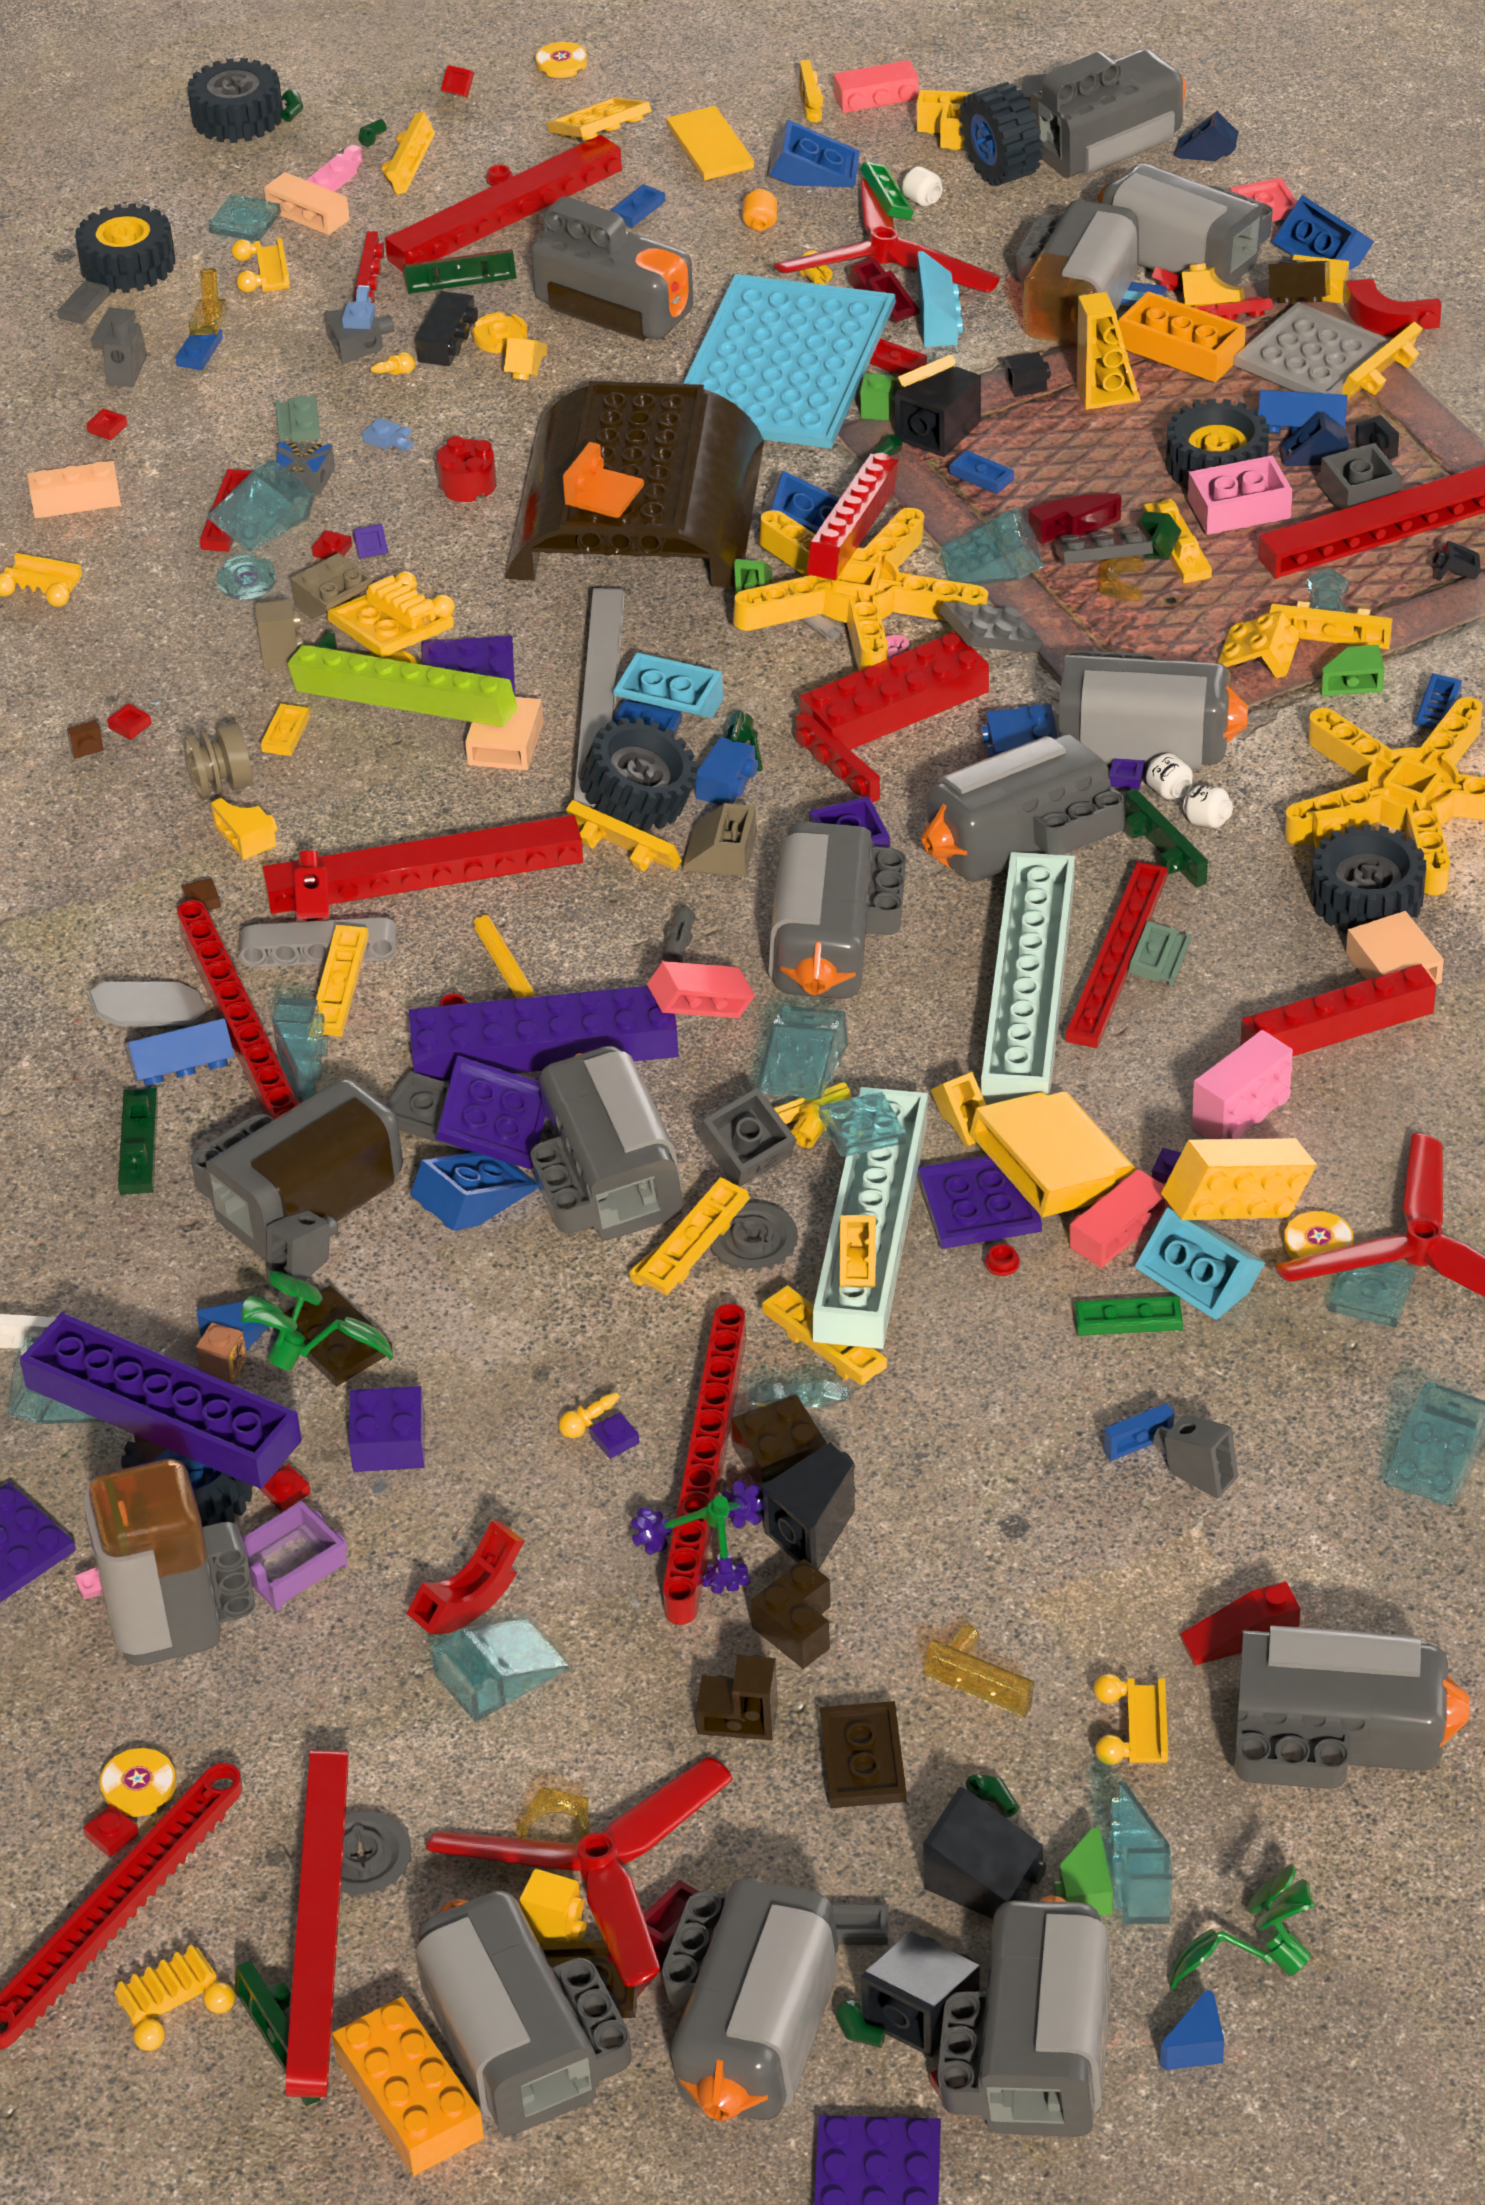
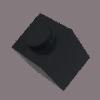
[1006,352,1051,397]

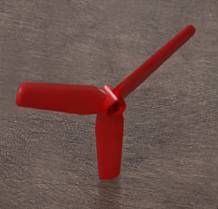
[773,178,1000,293]
[1275,1133,1485,1297]
[426,1757,733,1987]

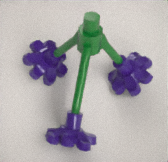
[631,1480,764,1594]

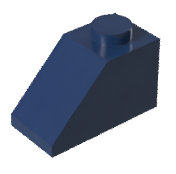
[1174,111,1239,162]
[1280,411,1350,466]

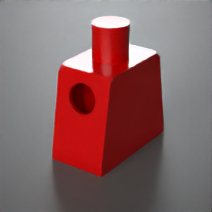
[293,850,329,922]

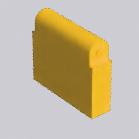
[970,1092,1137,1218]

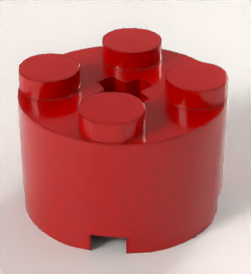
[436,436,497,502]

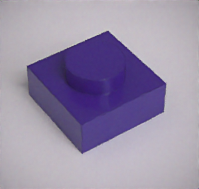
[352,524,389,560]
[1109,758,1145,790]
[1152,1148,1182,1183]
[590,1412,640,1459]

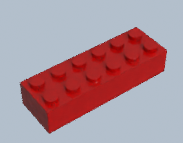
[800,631,989,750]

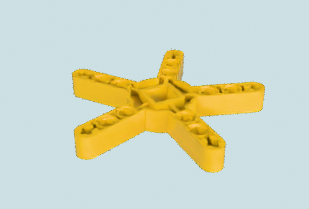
[733,508,988,671]
[1284,697,1485,895]

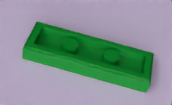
[860,162,914,220]
[1075,1296,1183,1336]

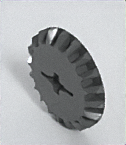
[710,1203,798,1273]
[341,1811,411,1899]

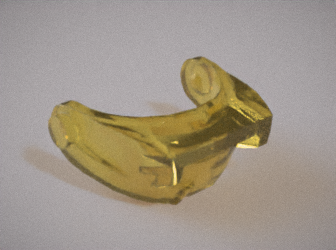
[1099,556,1145,601]
[516,1787,590,1843]

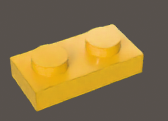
[261,704,310,756]

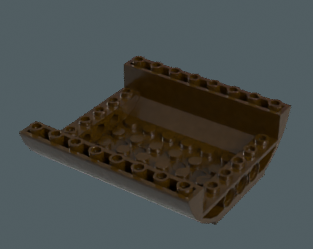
[505,381,764,588]

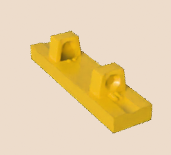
[381,111,435,195]
[1342,321,1423,400]
[1143,499,1212,584]
[1270,601,1393,649]
[566,800,682,872]
[309,925,369,1037]
[637,1177,750,1296]
[762,1285,887,1386]

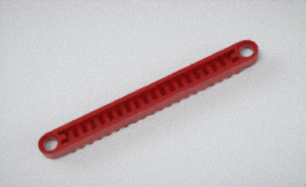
[0,1763,243,2050]

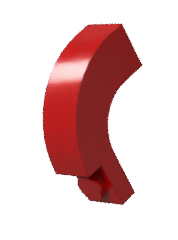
[1344,278,1442,337]
[406,1521,525,1634]

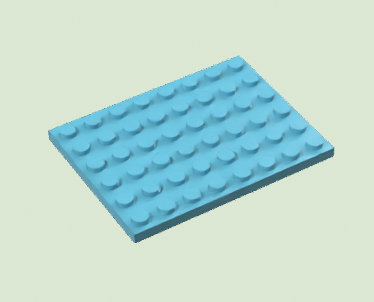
[683,274,896,449]

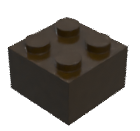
[731,1394,827,1485]

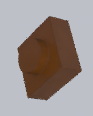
[67,720,104,759]
[181,878,221,911]

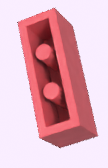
[833,60,919,113]
[647,961,755,1018]
[1069,1169,1169,1268]

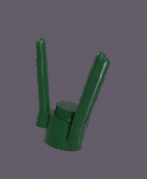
[723,711,763,772]

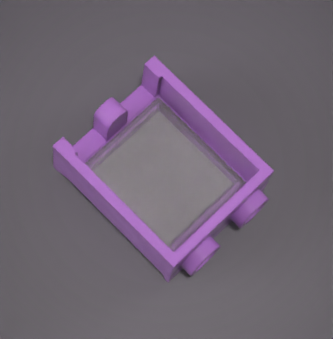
[242,1501,348,1612]

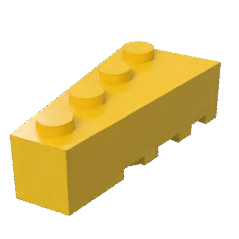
[1077,292,1141,410]

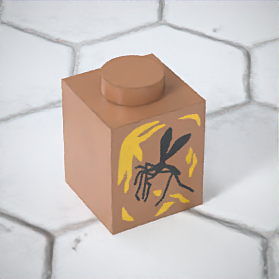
[196,1323,248,1384]

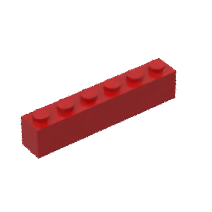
[1240,964,1436,1057]

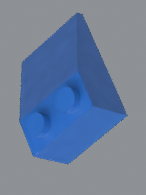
[769,119,860,187]
[758,471,840,534]
[410,1152,538,1231]

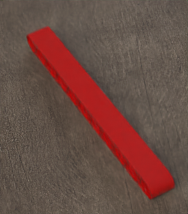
[177,900,298,1119]
[663,1303,747,1625]
[286,1750,349,2098]

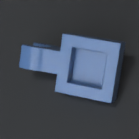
[342,285,376,330]
[362,418,414,451]

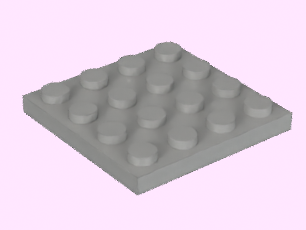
[1234,302,1391,394]

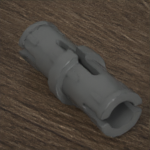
[662,908,696,963]

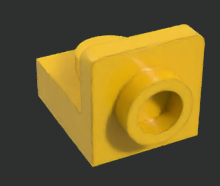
[1312,807,1349,848]

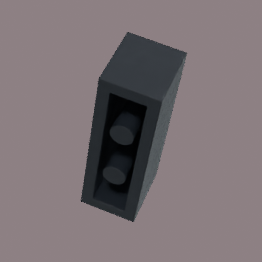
[416,291,478,366]

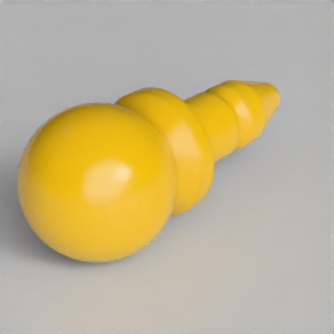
[370,352,415,375]
[558,1393,620,1438]

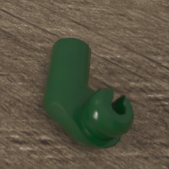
[358,119,387,147]
[868,434,903,457]
[966,1774,1020,1817]
[836,1999,886,2048]

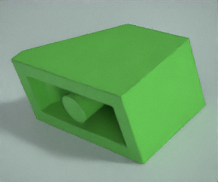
[860,373,898,420]
[734,559,772,594]
[1321,645,1385,696]
[1053,1827,1113,1916]

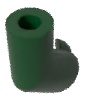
[281,89,304,122]

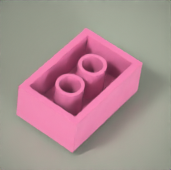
[1188,455,1292,535]
[1192,1030,1293,1139]

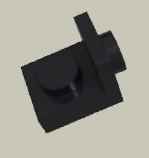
[1355,415,1399,460]
[1431,540,1481,581]

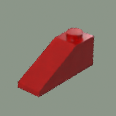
[1180,1581,1301,1666]

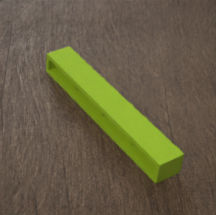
[287,644,518,728]

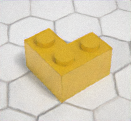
[917,90,973,150]

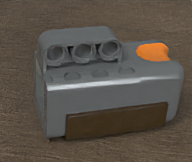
[533,196,694,341]
[191,1078,403,1259]

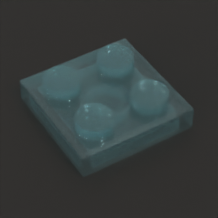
[209,194,281,242]
[819,1092,906,1158]
[1328,1263,1416,1328]

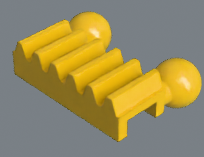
[231,238,290,293]
[0,553,82,607]
[366,571,455,630]
[1093,1674,1168,1765]
[114,1944,235,2051]

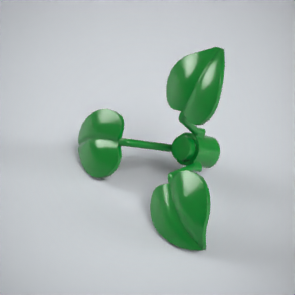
[241,1271,393,1371]
[1169,1863,1315,1992]

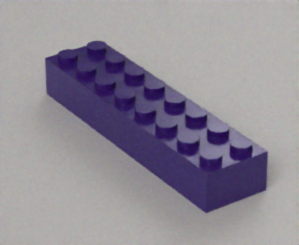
[409,986,679,1081]
[19,1312,302,1489]

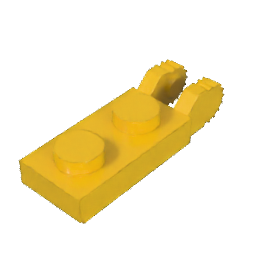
[798,60,824,123]

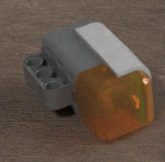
[1017,200,1139,346]
[83,1459,255,1666]

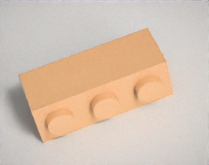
[264,172,349,235]
[27,461,121,518]

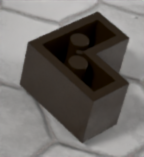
[1269,260,1330,303]
[750,1559,831,1669]
[696,1655,778,1741]

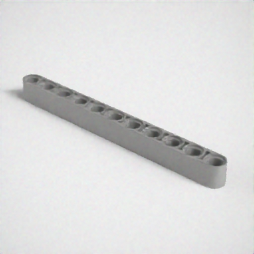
[574,588,625,814]

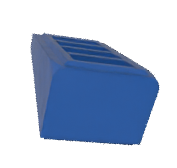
[1415,673,1462,730]

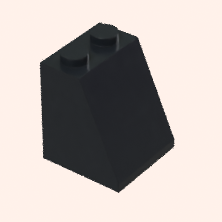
[895,366,981,458]
[762,1442,856,1570]
[923,1787,1046,1919]
[861,1931,980,2057]

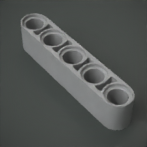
[239,918,397,968]

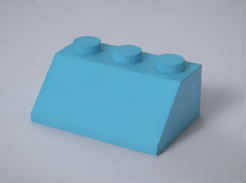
[918,251,963,347]
[613,653,724,719]
[1134,1207,1266,1320]

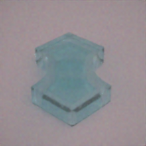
[1307,567,1350,613]
[748,1380,850,1409]

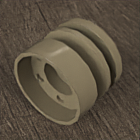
[184,723,253,798]

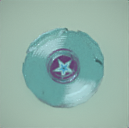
[216,554,276,600]

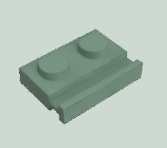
[275,396,321,442]
[1128,921,1192,987]

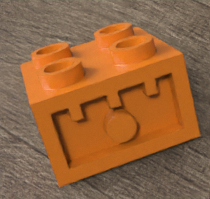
[563,442,644,518]

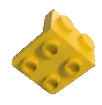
[1218,611,1300,679]

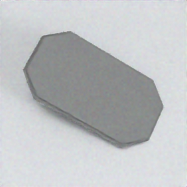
[87,982,208,1029]

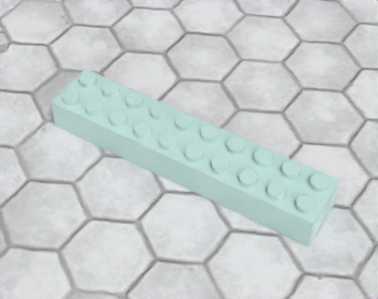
[981,852,1075,1105]
[813,1087,928,1349]

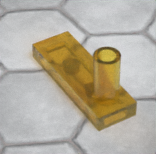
[189,269,227,335]
[924,1624,1034,1717]

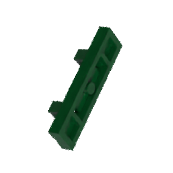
[403,249,517,294]
[1125,789,1208,888]
[118,1088,158,1195]
[235,1961,321,2106]

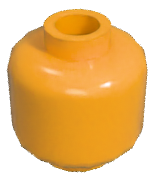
[742,189,778,231]

